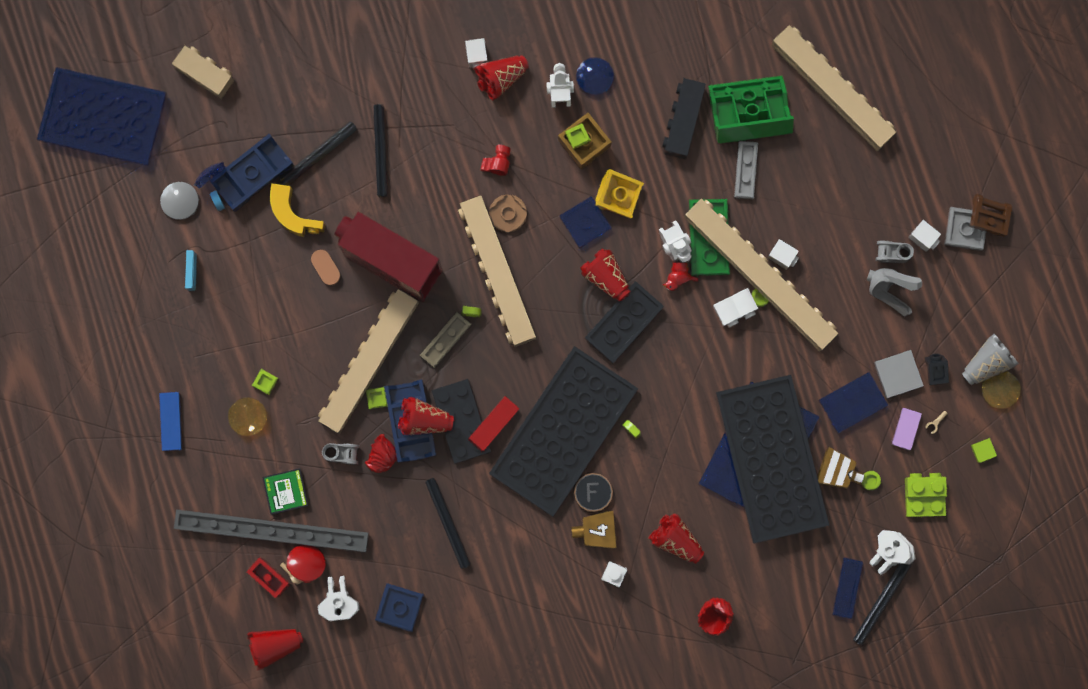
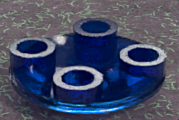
[576,58,614,95]
[194,162,226,189]

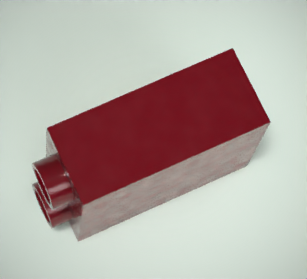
[334,211,443,302]

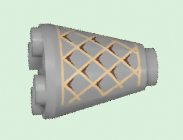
[962,334,1019,386]

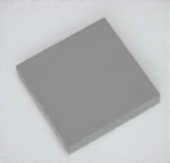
[944,207,986,251]
[874,350,924,399]

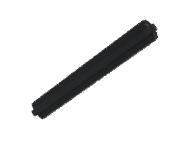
[373,104,388,197]
[279,122,357,186]
[425,478,470,569]
[853,563,911,645]

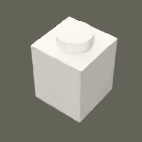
[465,38,487,69]
[908,220,941,252]
[768,239,799,270]
[601,561,627,587]

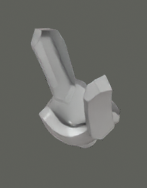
[867,268,922,316]

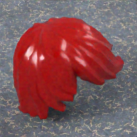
[365,434,397,473]
[698,597,734,635]

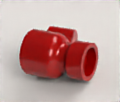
[480,145,511,176]

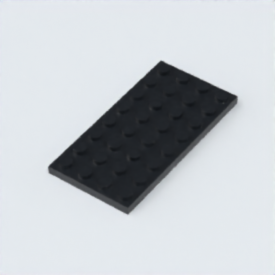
[489,346,638,517]
[716,375,829,544]

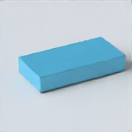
[185,250,197,291]

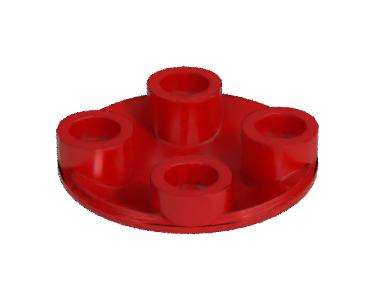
[286,545,325,583]

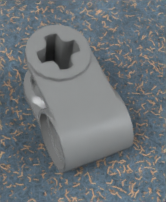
[876,241,914,263]
[322,444,360,465]

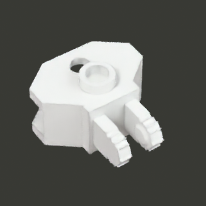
[547,63,574,107]
[659,221,691,262]
[870,530,915,575]
[318,576,359,621]

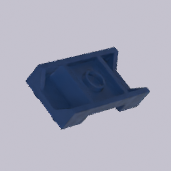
[209,134,295,212]
[384,379,437,463]

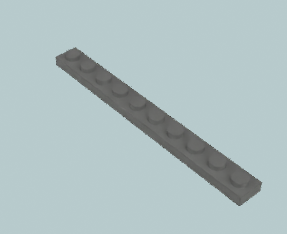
[174,510,369,552]

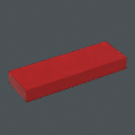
[468,396,519,452]

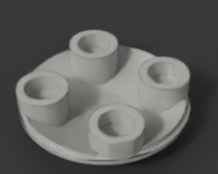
[160,182,199,219]

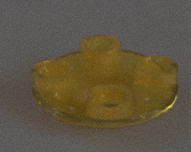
[982,371,1021,408]
[228,397,267,436]

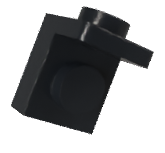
[925,354,949,385]

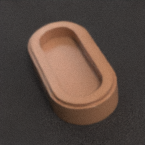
[311,250,340,286]

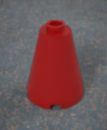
[247,629,303,671]

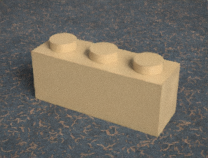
[172,46,234,99]

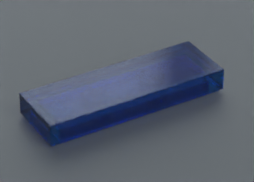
[832,558,863,619]

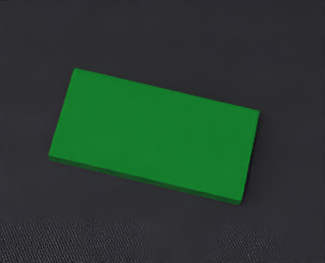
[689,199,730,276]

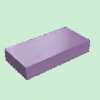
[891,408,922,451]

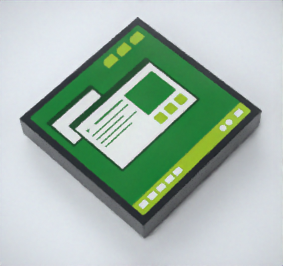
[262,468,309,515]

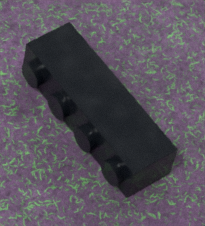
[662,78,706,159]

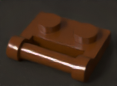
[970,194,1012,237]

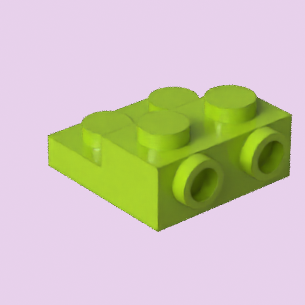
[905,473,947,517]

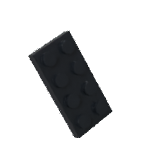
[584,281,664,363]
[431,379,491,464]

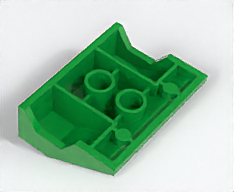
[708,76,794,144]

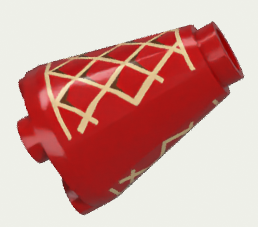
[474,55,529,101]
[580,249,631,302]
[398,397,454,435]
[649,514,704,564]

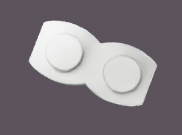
[713,288,758,328]

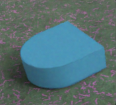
[210,190,225,211]

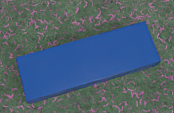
[159,392,182,451]

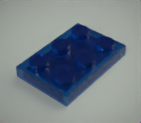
[818,372,888,434]

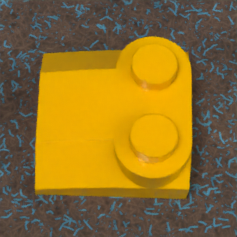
[596,169,644,219]

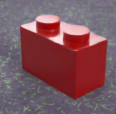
[247,557,291,598]

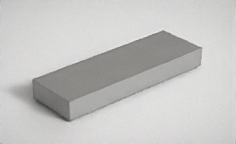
[734,141,758,200]

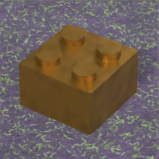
[558,113,612,169]

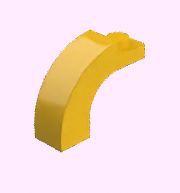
[270,184,325,237]

